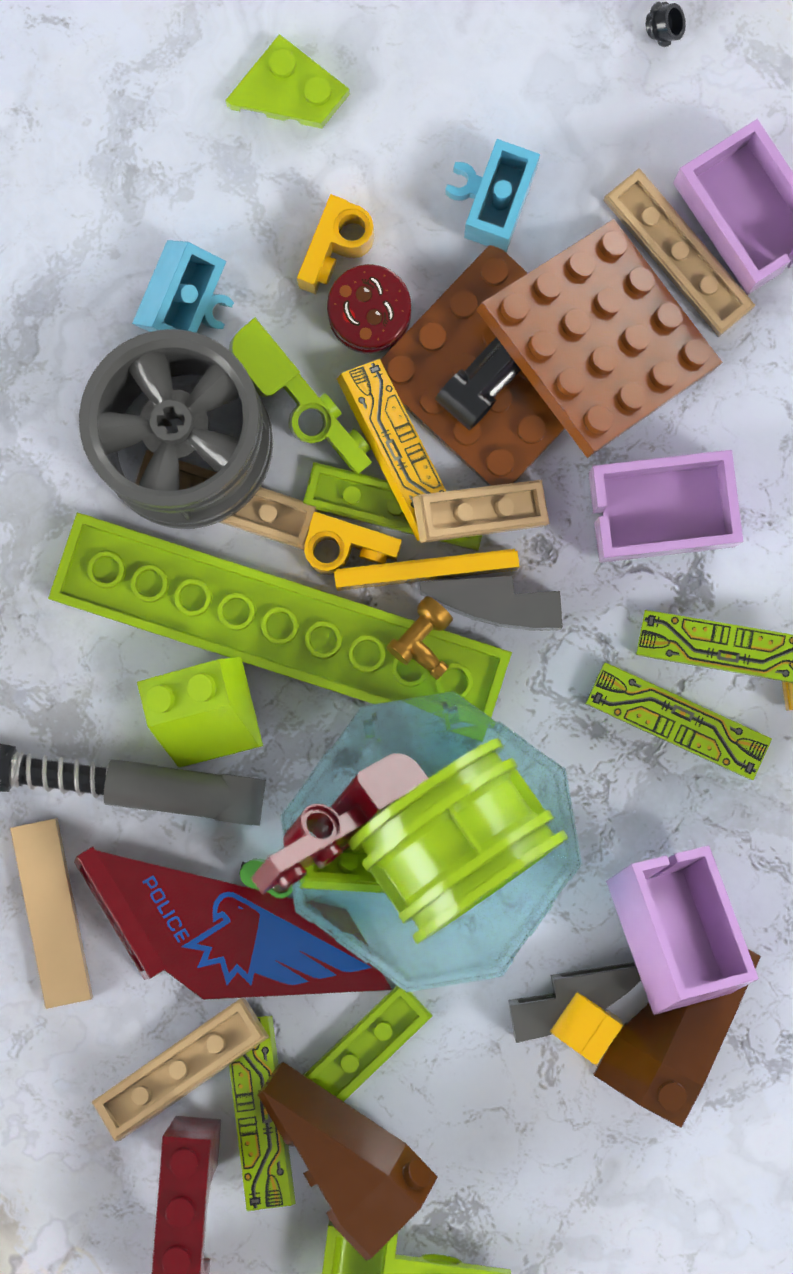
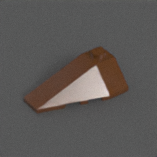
[593,949,761,1128]
[258,1062,438,1261]

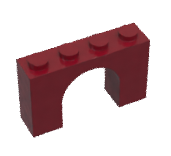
[152,1116,221,1274]

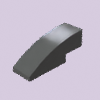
[420,576,563,631]
[508,962,641,1043]

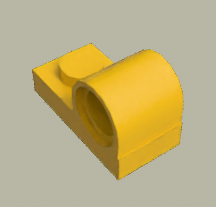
[297,194,374,295]
[304,511,402,575]
[550,992,623,1065]

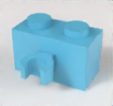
[445,139,540,253]
[132,240,234,333]

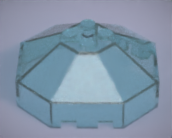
[280,691,582,992]

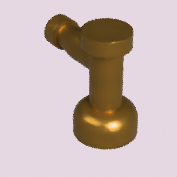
[386,596,453,680]

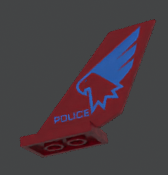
[74,846,392,1000]

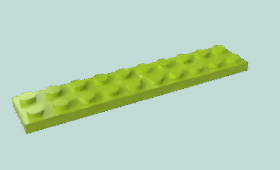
[48,512,512,740]

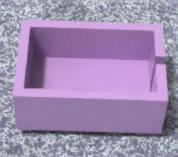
[673,119,793,295]
[588,450,743,563]
[606,846,759,1015]

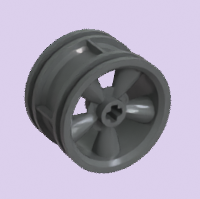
[79,329,273,529]

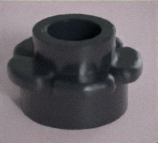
[645,2,686,47]

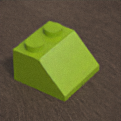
[137,657,263,768]

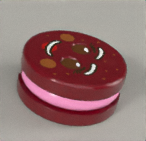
[327,264,411,354]

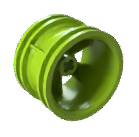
[348,738,569,944]

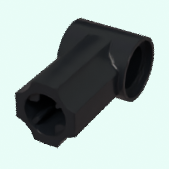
[435,337,521,430]

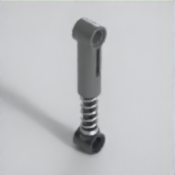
[0,744,266,826]

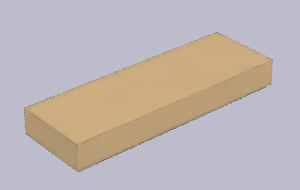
[412,480,550,543]

